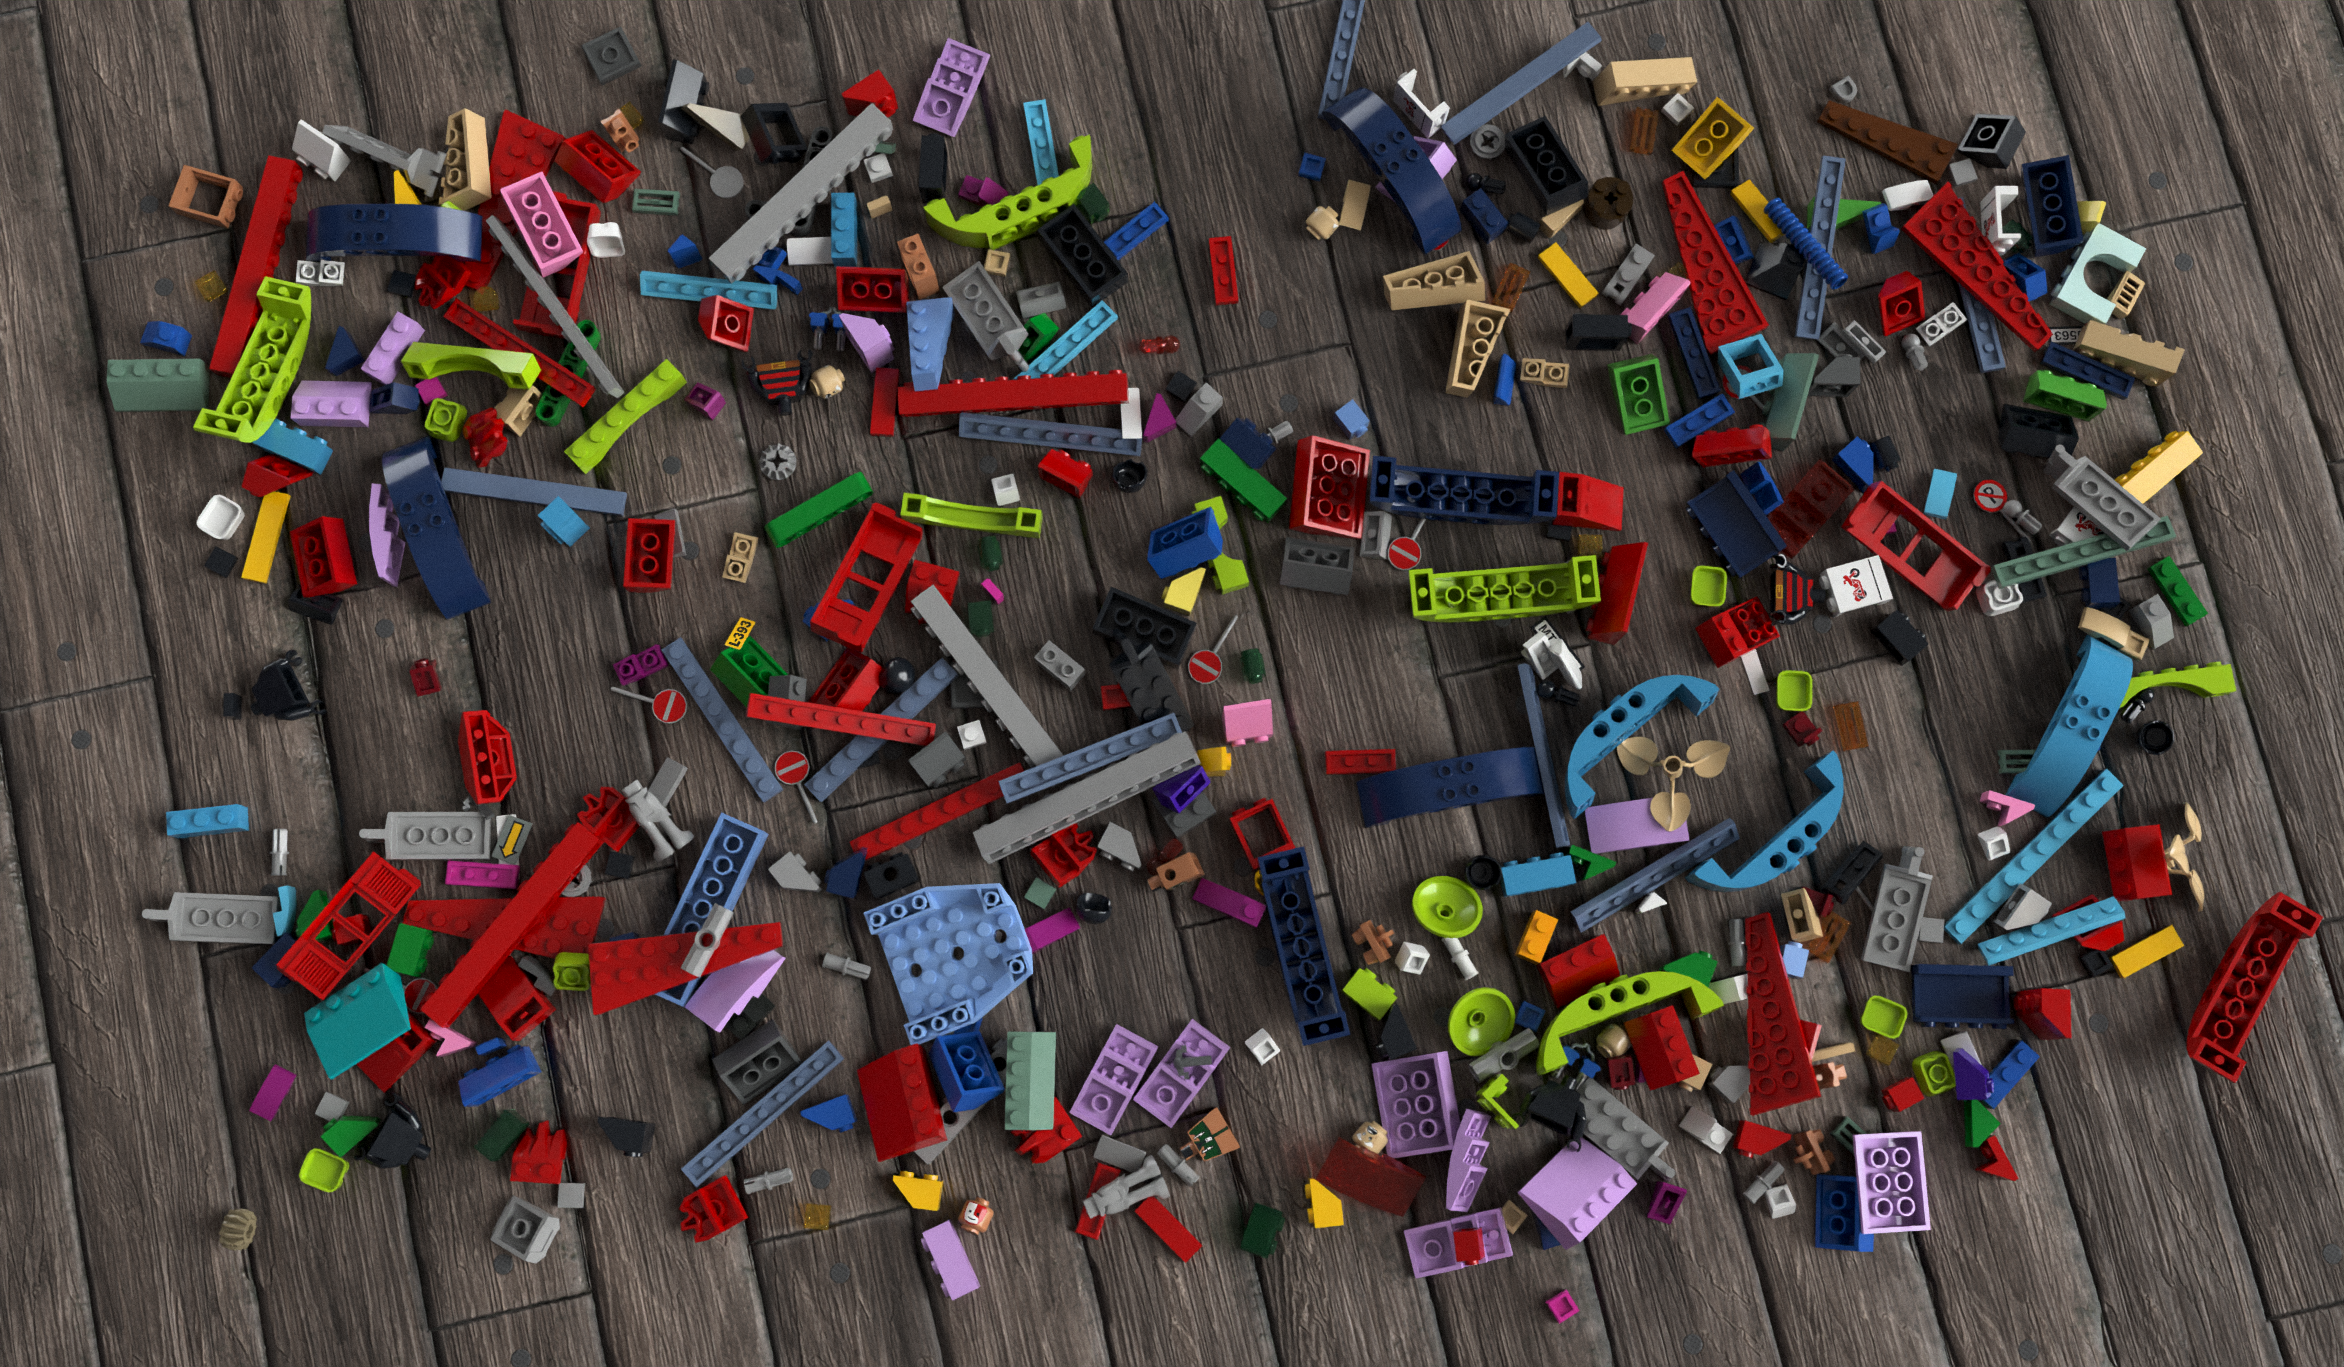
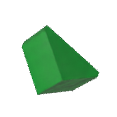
[1964,1100,2001,1147]

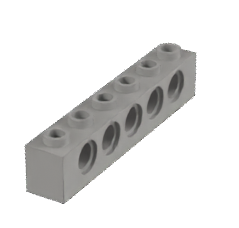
[914,1039,1007,1165]

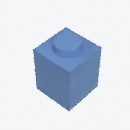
[1333,399,1370,440]

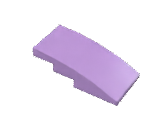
[913,38,990,137]
[369,483,405,587]
[1585,798,1690,854]
[685,950,785,1033]
[1133,1019,1230,1128]
[1069,1024,1158,1135]
[1446,1109,1491,1212]
[1404,1207,1513,1279]

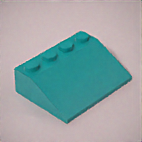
[304,963,411,1080]

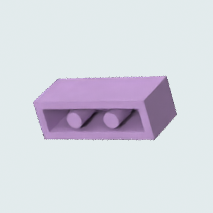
[361,311,425,385]
[921,1219,980,1301]

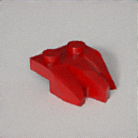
[414,256,472,309]
[463,407,508,468]
[905,560,960,624]
[577,786,639,852]
[1030,823,1097,888]
[1011,1097,1082,1163]
[510,1120,567,1184]
[679,1175,748,1243]

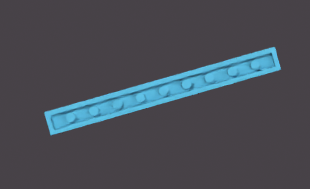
[1944,769,2124,944]

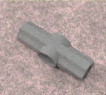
[681,903,734,978]
[1468,1028,1540,1083]

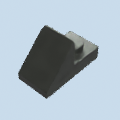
[725,993,776,1040]

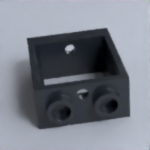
[741,103,808,164]
[919,133,948,204]
[1565,314,1632,351]

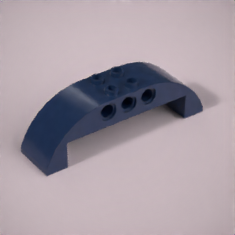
[1322,87,1462,256]
[306,204,483,263]
[382,436,491,620]
[1369,456,1559,525]
[1356,747,1545,828]
[1257,846,1350,1046]

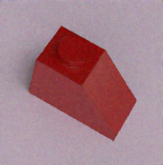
[1732,1120,1792,1158]

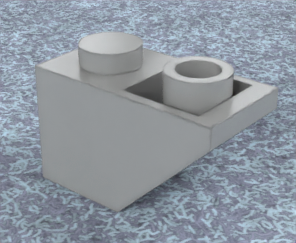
[1097,822,1141,871]
[768,851,823,892]

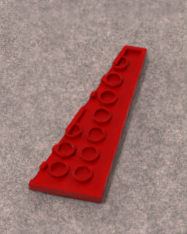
[465,109,566,294]
[1662,171,1769,356]
[1901,182,2053,352]
[403,896,606,959]
[1745,912,1821,1116]
[588,922,783,1016]

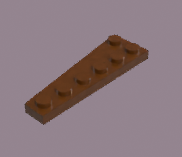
[1817,100,1958,184]

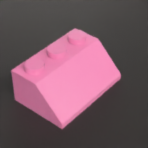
[1621,272,1691,344]

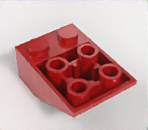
[1552,472,1624,531]
[1695,597,1780,668]
[478,956,557,1041]
[356,1010,437,1093]

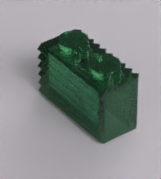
[475,1110,529,1162]
[1239,1202,1286,1259]

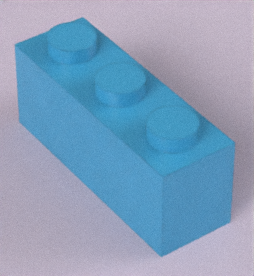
[831,193,857,267]
[252,418,333,475]
[538,496,590,547]
[166,804,249,839]
[1500,852,1576,897]

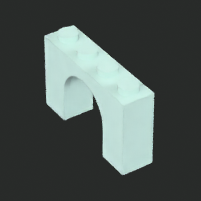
[2050,223,2146,324]

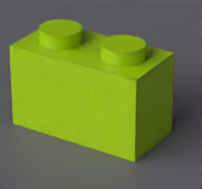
[1341,968,1398,1021]

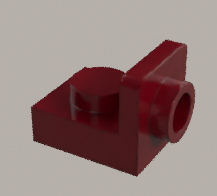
[409,658,442,697]
[1782,711,1822,747]
[1800,886,1834,919]
[1606,1054,1635,1090]

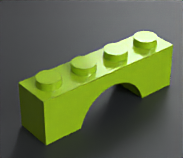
[1191,496,1249,595]

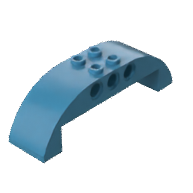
[2006,635,2133,818]
[1564,675,1719,819]
[1684,751,1843,892]

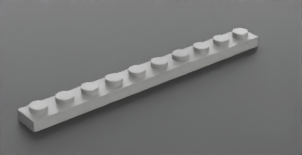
[486,215,625,398]

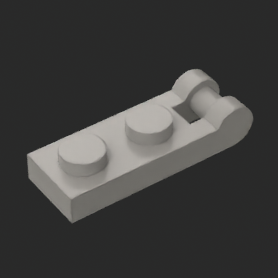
[1602,244,1655,306]

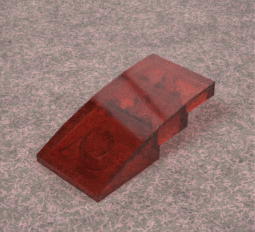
[1767,459,1855,559]
[1315,1137,1426,1217]

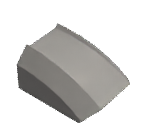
[490,1195,560,1263]

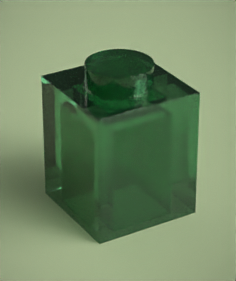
[1077,183,1110,224]
[968,600,995,637]

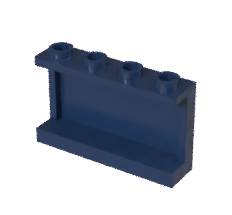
[1686,470,1787,579]
[1911,964,2014,1029]

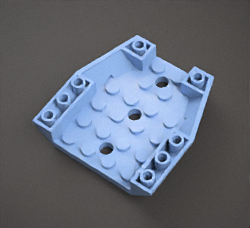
[864,883,1033,1045]

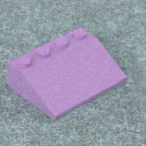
[1372,1051,1460,1159]
[1853,1131,1931,1234]
[1518,1137,1637,1250]

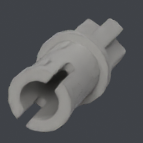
[270,829,289,875]
[1728,919,1746,966]
[822,953,871,980]
[1157,1144,1200,1187]
[1743,1161,1785,1204]
[744,1168,793,1194]

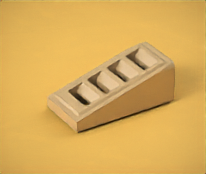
[1539,199,1584,238]
[2107,270,2145,320]

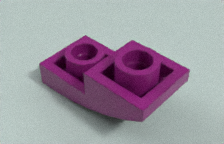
[613,645,669,686]
[249,1064,297,1122]

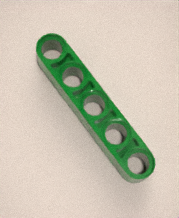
[536,320,601,427]
[764,472,874,548]

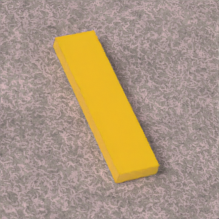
[241,492,291,584]

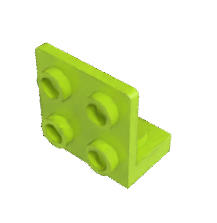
[1476,1074,1519,1129]

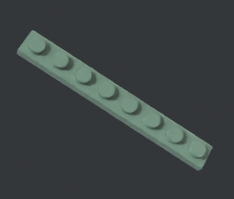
[1991,516,2176,589]

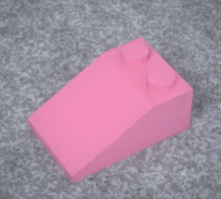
[1222,699,1273,747]

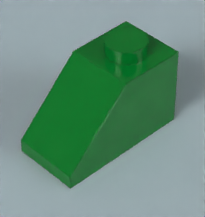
[1018,313,1060,363]
[296,890,334,942]
[1659,950,1718,987]
[321,1116,381,1158]

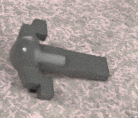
[462,795,494,820]
[1173,1045,1212,1079]

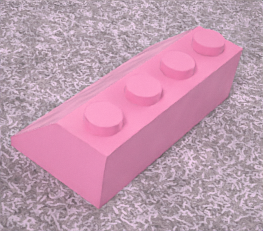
[500,172,583,278]

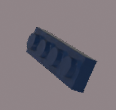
[1667,307,1721,400]
[2040,341,2135,400]

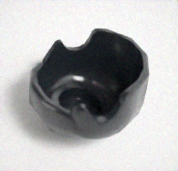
[1111,459,1148,493]
[879,657,915,694]
[2137,720,2175,755]
[1464,854,1502,890]
[1076,893,1112,925]

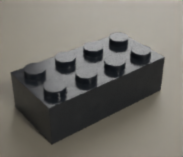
[1505,116,1588,216]
[1037,204,1128,308]
[1093,587,1197,670]

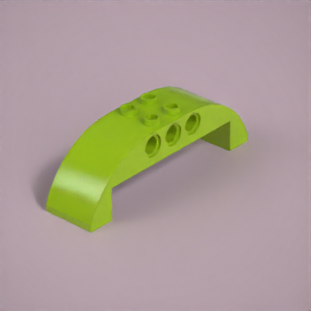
[193,276,311,443]
[1408,555,1601,622]
[1536,971,1724,1076]

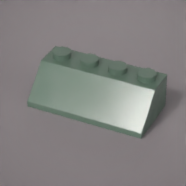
[1759,353,1819,451]
[107,359,210,412]
[1005,1031,1056,1130]

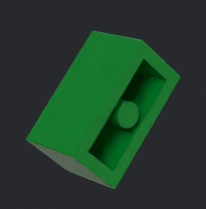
[387,923,434,977]

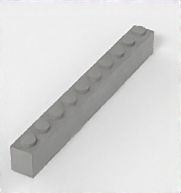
[709,103,893,284]
[910,585,1063,789]
[973,731,1201,864]

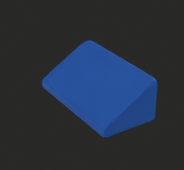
[1714,215,1754,265]
[668,234,703,269]
[1493,354,1516,406]

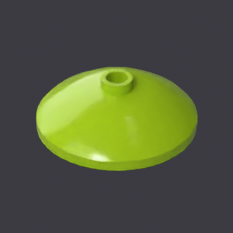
[1412,876,1483,938]
[1448,987,1515,1056]

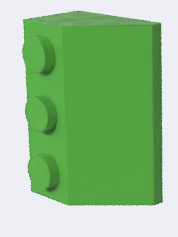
[2023,370,2107,422]

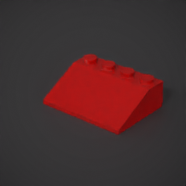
[1289,435,1370,539]
[1585,542,1648,645]
[857,1043,947,1162]

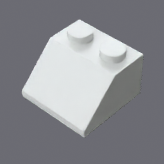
[292,120,351,181]

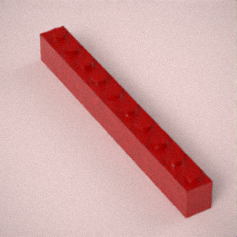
[209,155,303,378]
[898,370,1129,417]
[420,822,604,1028]

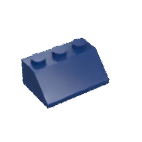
[1147,507,1223,579]
[928,1031,1005,1112]
[458,1045,542,1107]
[1815,1174,1874,1252]

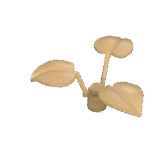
[1617,737,1730,832]
[2164,802,2204,912]

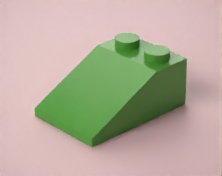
[1607,354,1670,435]

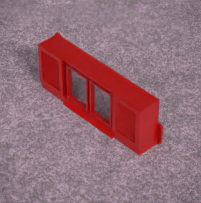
[513,191,601,339]
[1841,481,1991,611]
[810,503,923,653]
[276,851,421,1000]

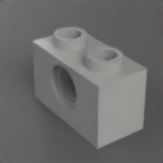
[1034,640,1085,691]

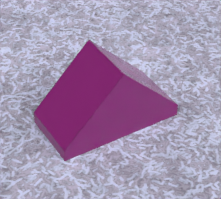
[684,382,726,421]
[1143,393,1176,443]
[1647,1181,1687,1224]

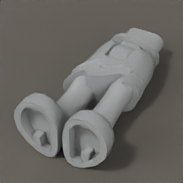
[622,780,694,862]
[1083,1155,1170,1219]

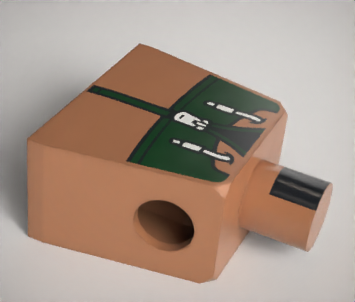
[1147,852,1205,892]
[1180,1107,1240,1162]

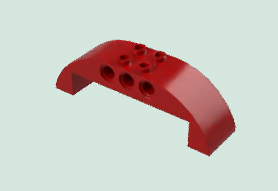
[2186,892,2323,1083]

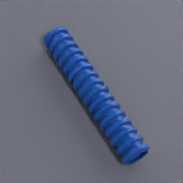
[1764,198,1848,290]

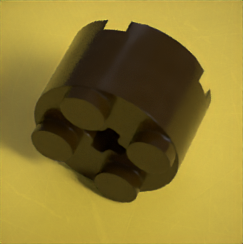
[1583,177,1633,230]

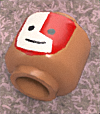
[958,1197,994,1235]

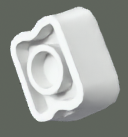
[587,222,625,258]
[197,494,245,540]
[1976,580,2023,616]

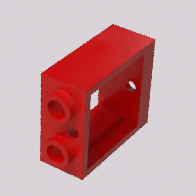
[1229,798,1295,871]

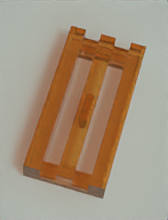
[1629,107,1659,155]
[1491,263,1531,313]
[1834,701,1868,751]
[1807,911,1851,964]

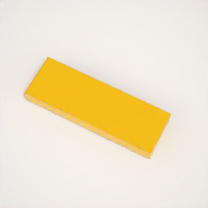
[1730,179,1785,243]
[1538,242,1599,309]
[2109,925,2184,979]

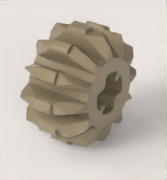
[219,1208,257,1251]

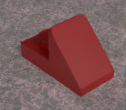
[1975,1135,2019,1181]

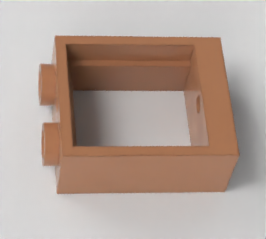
[169,165,243,229]
[897,234,940,300]

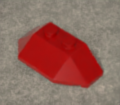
[458,710,517,805]

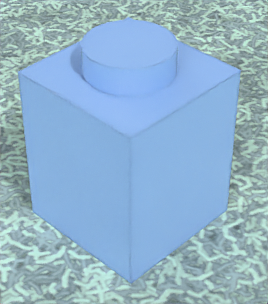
[1780,941,1809,979]

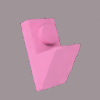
[1980,790,2035,827]
[425,1019,477,1057]

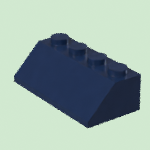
[2021,155,2083,258]

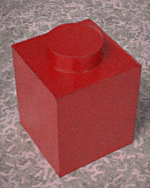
[331,914,371,946]
[1881,1077,1925,1112]
[1453,1227,1485,1265]

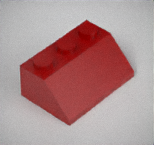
[555,130,641,203]
[836,266,909,313]
[1692,424,1772,467]
[290,516,357,598]
[623,518,675,593]
[808,647,885,711]
[2102,824,2172,902]
[1536,934,1620,1008]
[2014,988,2072,1040]
[1623,1005,1700,1091]

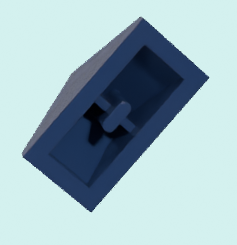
[325,326,365,376]

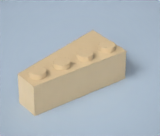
[1593,57,1697,106]
[439,108,492,211]
[1383,251,1485,310]
[1445,299,1510,398]
[2073,320,2185,386]

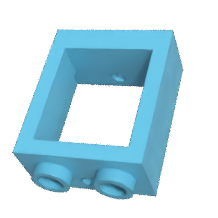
[1718,334,1784,399]

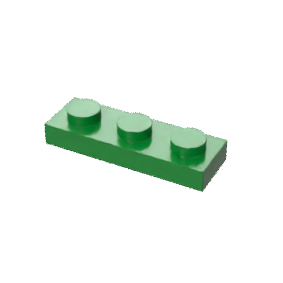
[2147,556,2208,627]

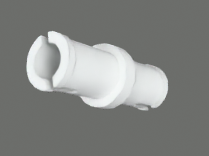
[1441,938,1479,980]

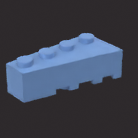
[906,297,955,391]

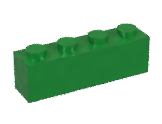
[1200,438,1287,523]

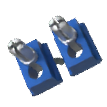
[809,307,846,351]
[1551,1042,1601,1091]

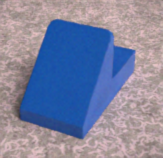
[1862,203,1900,254]

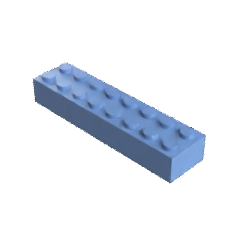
[655,812,769,1007]

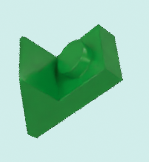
[1565,845,1616,882]

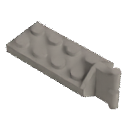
[322,125,447,197]
[942,261,1029,372]
[2043,445,2161,551]
[359,812,491,860]
[1861,846,1933,972]
[142,892,280,945]
[1577,1077,1675,1182]

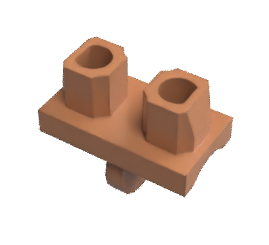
[600,109,640,153]
[1352,920,1394,965]
[1813,1062,1847,1089]
[1793,1129,1835,1175]

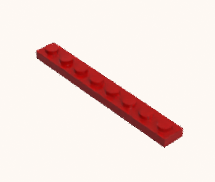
[443,298,596,408]
[746,693,936,746]
[849,762,1024,861]

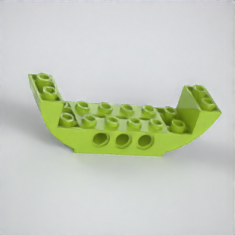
[924,134,1092,250]

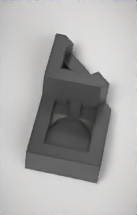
[518,955,555,996]

